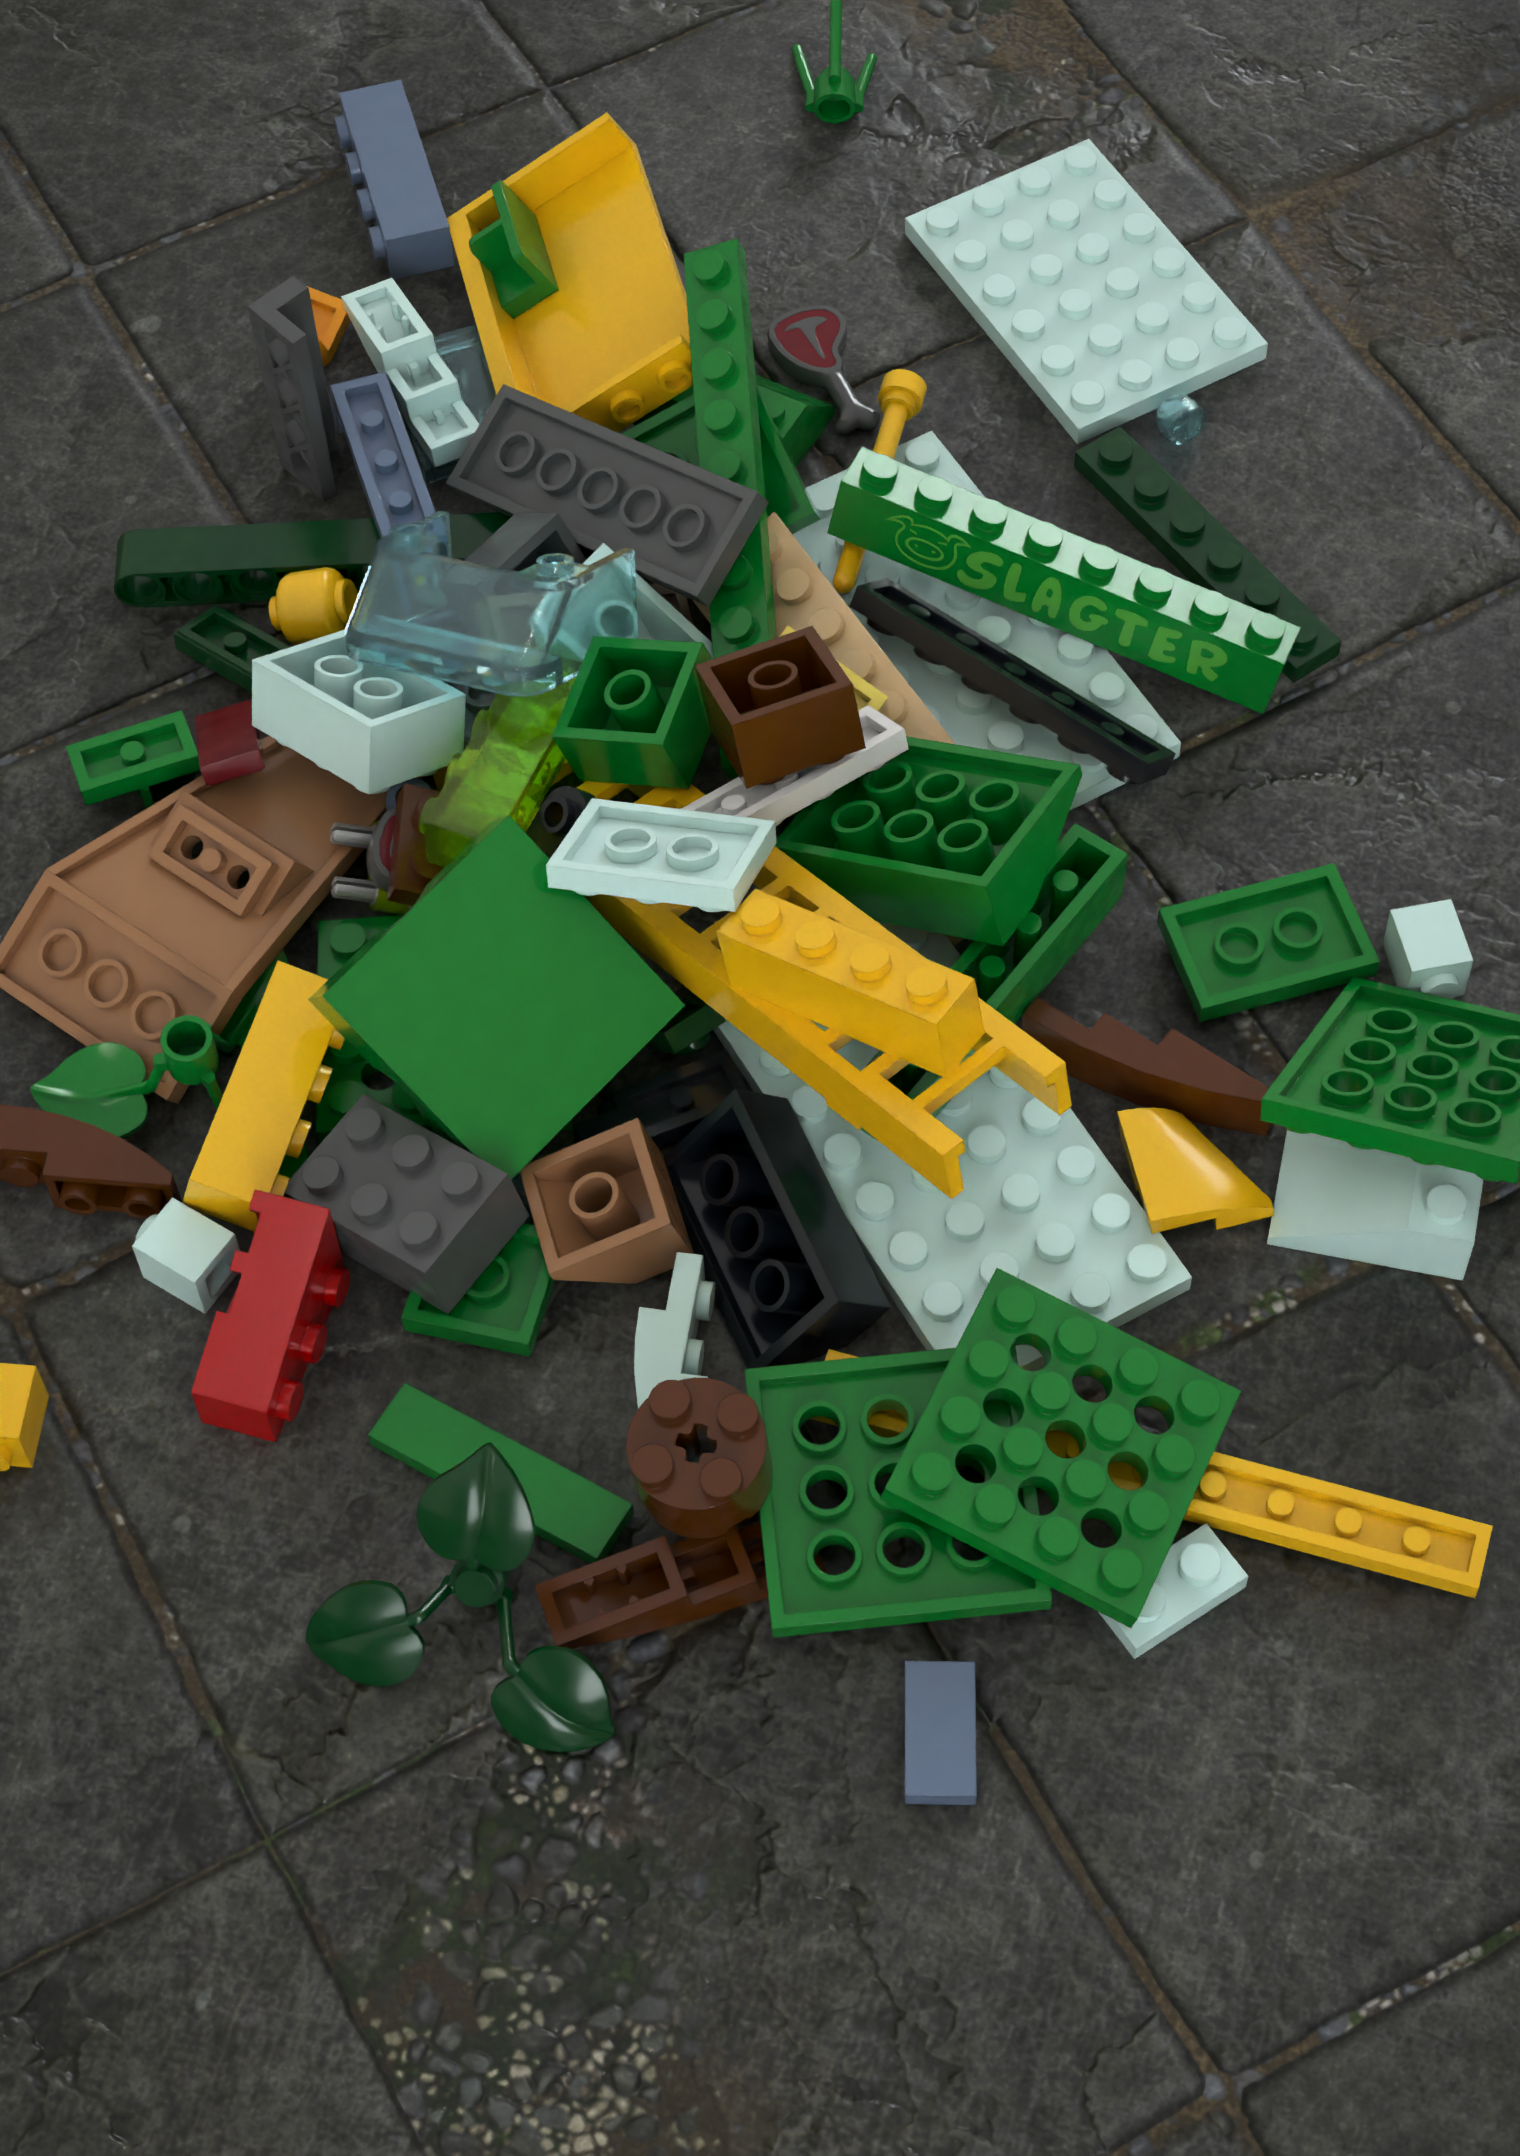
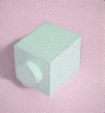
[1383,899,1473,999]
[132,1197,240,1314]

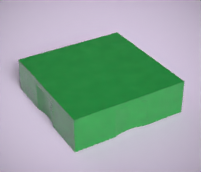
[308,815,685,1180]

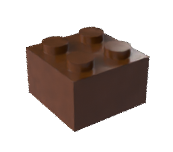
[694,626,866,789]

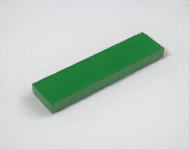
[368,1383,634,1564]

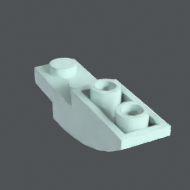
[634,1252,715,1463]

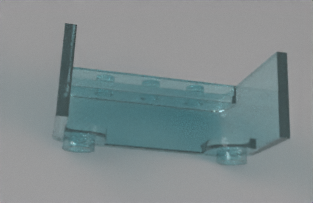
[345,511,638,696]

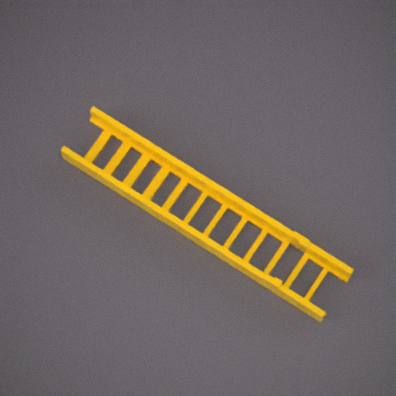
[433,704,1072,1199]

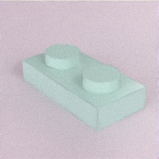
[1099,1523,1248,1659]

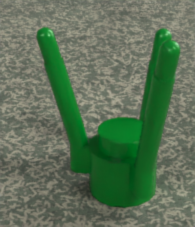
[792,0,877,124]

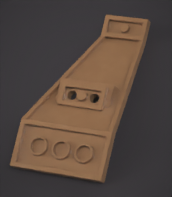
[0,638,436,1104]

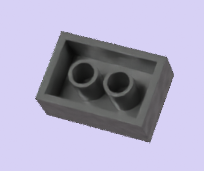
[284,1094,529,1314]

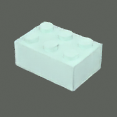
[252,629,466,794]

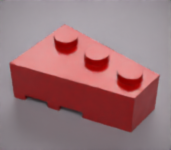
[191,1190,350,1443]

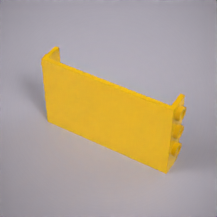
[447,112,693,432]

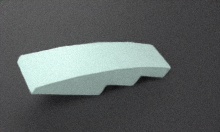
[341,278,480,467]

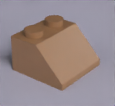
[520,1118,694,1284]

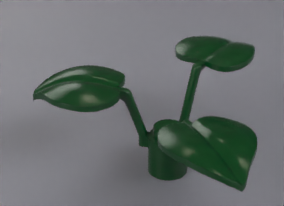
[305,1442,616,1752]

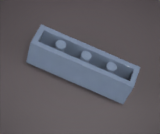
[333,80,455,280]

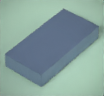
[905,1661,977,1805]

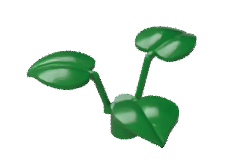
[30,950,308,1178]

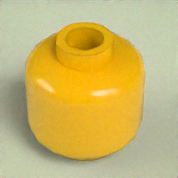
[269,567,361,646]

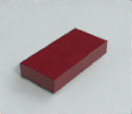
[195,699,265,786]

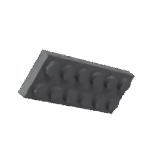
[446,384,769,607]

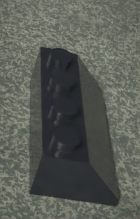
[664,1088,891,1369]

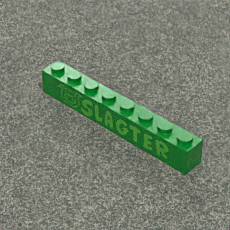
[827,447,1301,714]

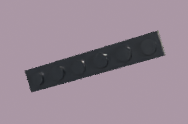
[849,578,1176,785]

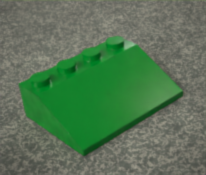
[775,736,1082,946]

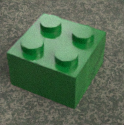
[552,636,712,789]

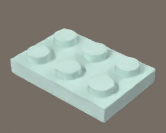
[546,798,777,912]

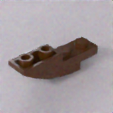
[0,1104,182,1220]

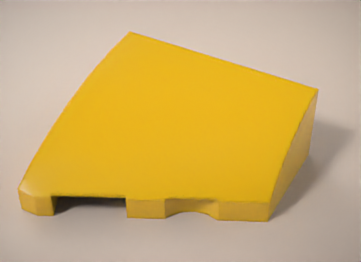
[1117,1107,1274,1234]

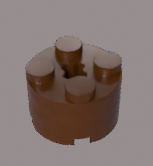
[626,1378,773,1539]

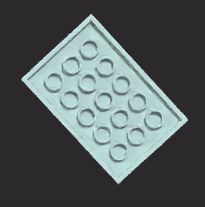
[905,139,1268,445]

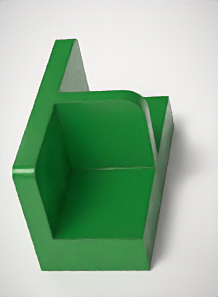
[469,180,558,319]
[65,710,200,809]

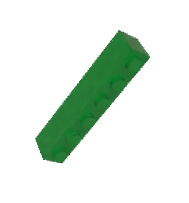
[860,823,1128,1141]

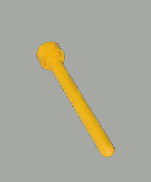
[832,369,927,594]

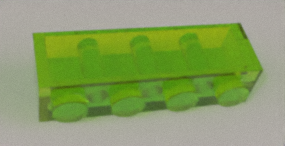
[419,646,582,867]

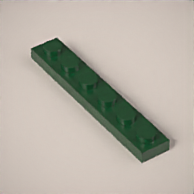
[1074,426,1341,683]

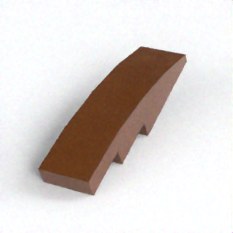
[1022,997,1274,1136]
[535,1522,827,1649]

